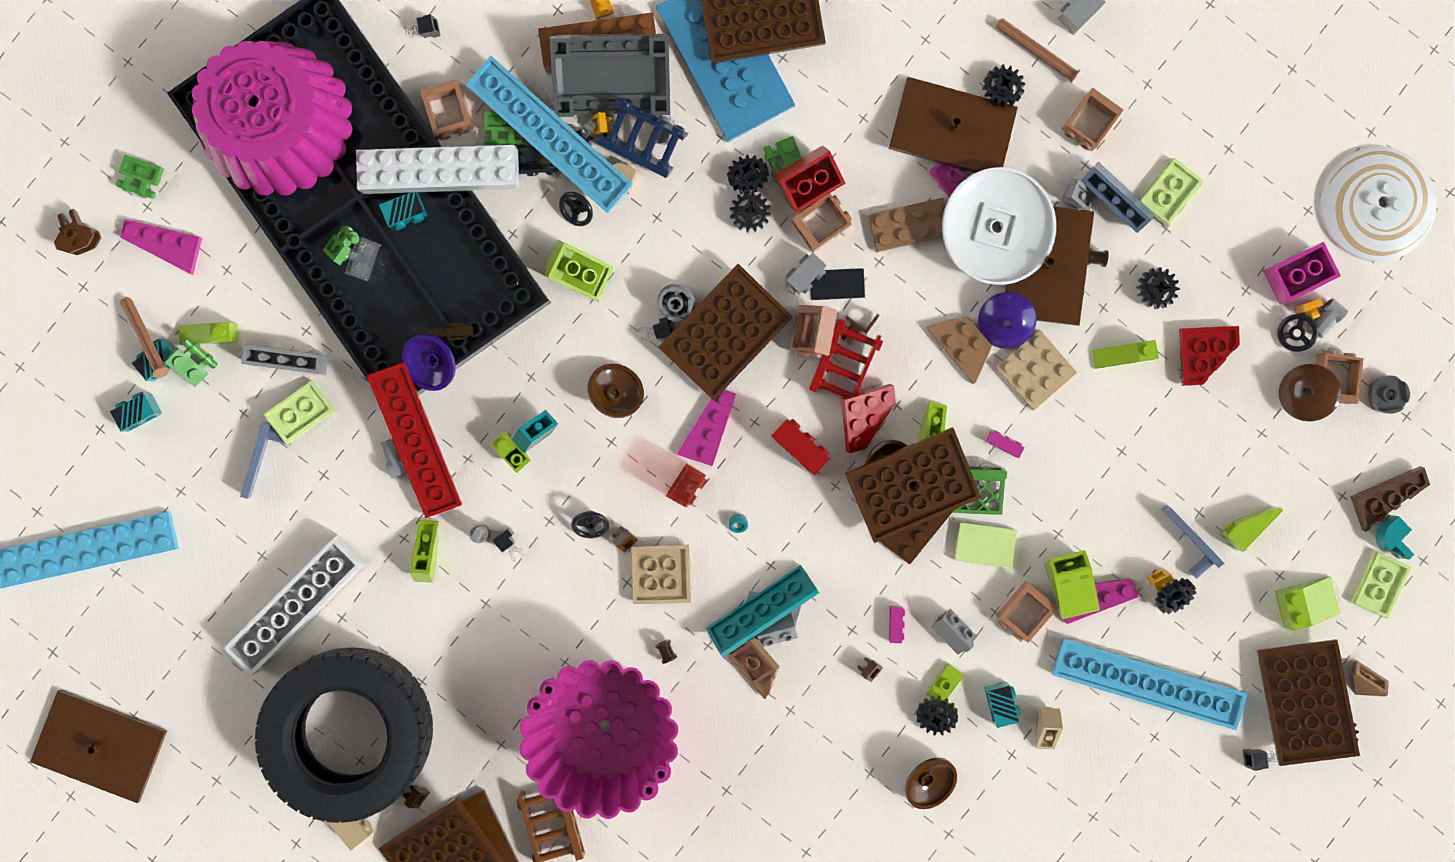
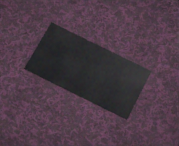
[810,268,865,300]

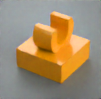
[590,0,614,20]
[590,112,612,137]
[1295,298,1323,319]
[1146,568,1174,592]

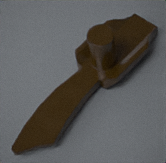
[415,323,473,340]

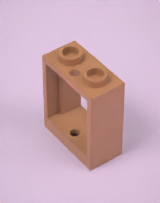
[420,79,474,140]
[1061,87,1124,151]
[791,193,852,252]
[790,305,837,358]
[1316,350,1364,404]
[995,581,1058,643]

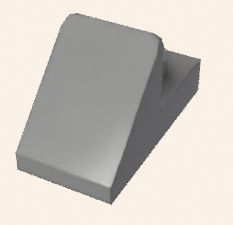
[1062,178,1096,211]

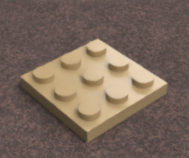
[995,329,1077,410]
[631,544,691,604]

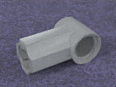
[1308,298,1348,338]
[381,439,407,478]

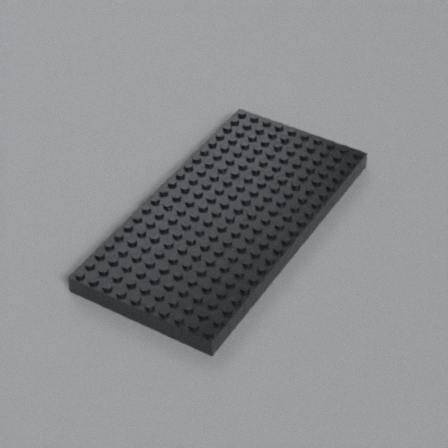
[167,0,552,395]

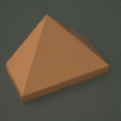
[1353,660,1389,697]

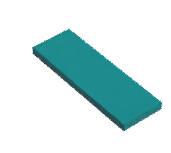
[706,565,820,657]

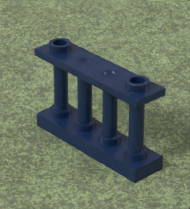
[598,98,689,178]

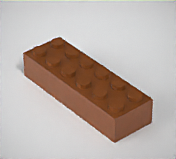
[538,12,656,73]

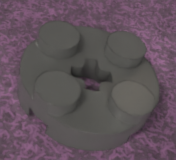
[1368,375,1410,414]

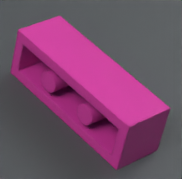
[985,430,1025,458]
[889,606,905,643]

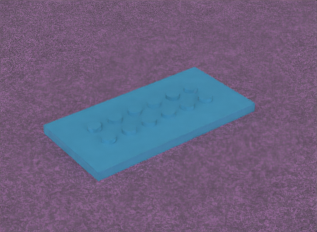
[656,0,795,142]

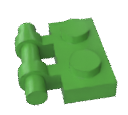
[484,111,523,147]
[763,136,802,177]
[116,155,164,199]
[323,226,359,265]
[164,338,218,387]

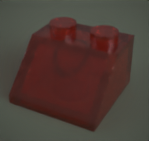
[665,462,707,508]

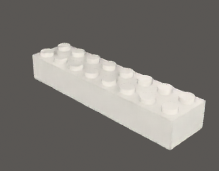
[356,145,519,194]
[224,536,367,676]

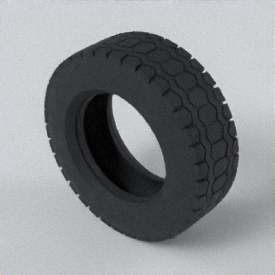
[255,647,433,823]

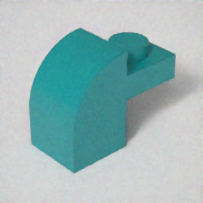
[1375,515,1415,560]

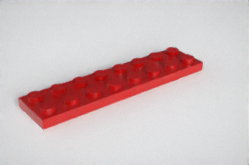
[367,361,462,519]

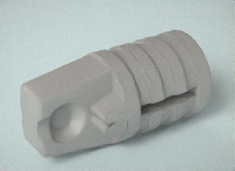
[469,525,491,543]

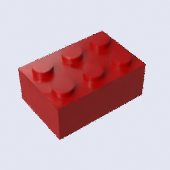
[773,145,846,213]
[770,419,831,476]

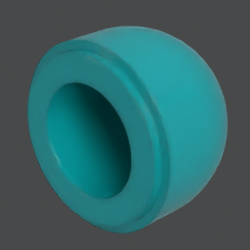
[729,513,748,533]

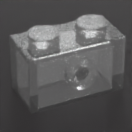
[345,237,381,281]

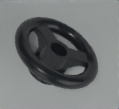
[559,191,593,227]
[1277,314,1319,352]
[571,511,610,539]

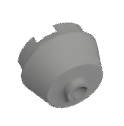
[657,284,695,321]

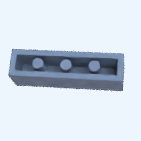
[1081,161,1154,233]

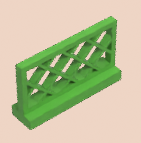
[952,466,1007,515]

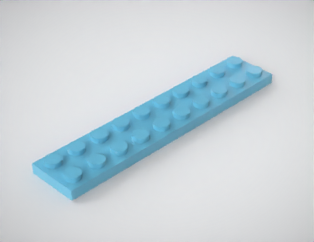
[466,55,634,214]
[0,512,179,589]
[1052,638,1248,731]

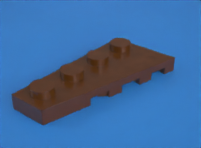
[1350,466,1430,532]
[880,509,955,565]

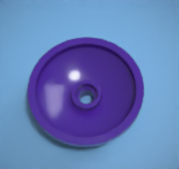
[978,292,1036,349]
[402,334,456,391]

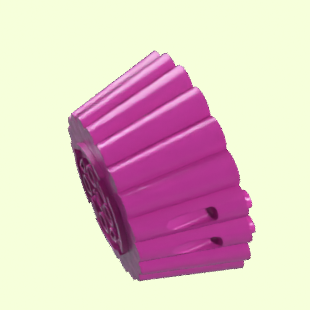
[192,41,352,195]
[519,660,678,819]

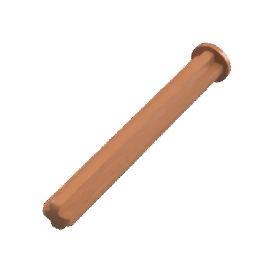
[996,18,1081,83]
[120,297,169,378]

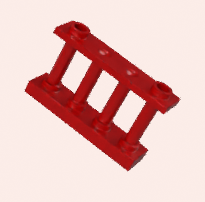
[809,318,883,397]

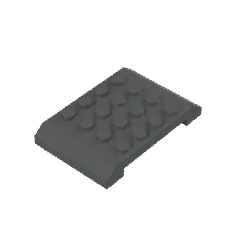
[550,34,670,117]

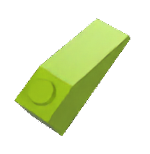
[179,322,238,345]
[1092,340,1159,369]
[917,401,947,442]
[1220,506,1283,552]
[410,520,439,583]

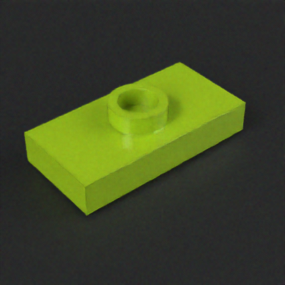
[926,663,964,701]

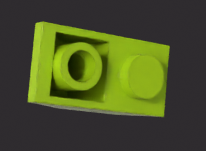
[491,432,531,473]

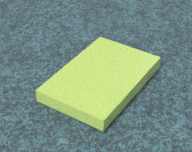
[1140,158,1204,227]
[263,380,335,445]
[954,522,1017,568]
[1351,551,1412,619]

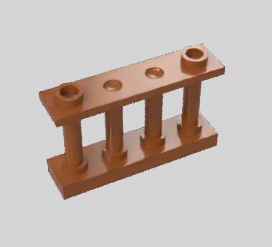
[516,791,585,862]

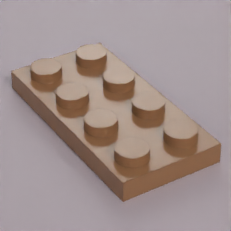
[868,197,945,253]

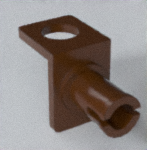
[840,313,880,345]

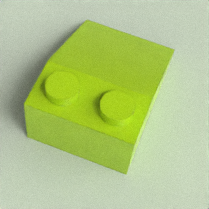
[542,240,614,302]
[1274,576,1341,631]

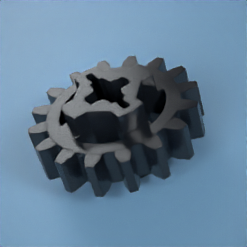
[982,64,1025,108]
[727,154,769,195]
[730,191,771,233]
[1136,267,1180,309]
[1154,578,1197,614]
[916,696,958,736]

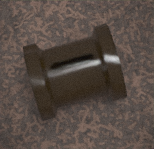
[1088,248,1109,267]
[655,639,678,664]

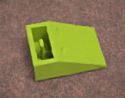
[1044,550,1100,619]

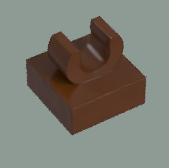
[612,526,638,553]
[857,657,883,682]
[403,784,430,808]

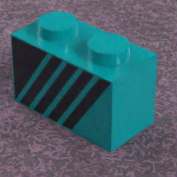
[379,192,428,230]
[131,339,176,382]
[109,392,162,432]
[512,410,558,453]
[984,682,1021,728]

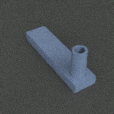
[240,422,291,499]
[1162,505,1225,579]

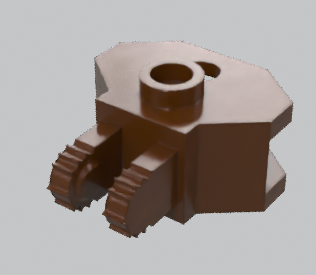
[54,209,102,256]

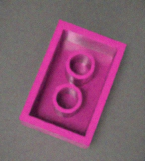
[1263,242,1341,304]

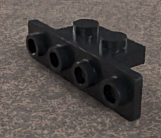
[516,146,560,176]

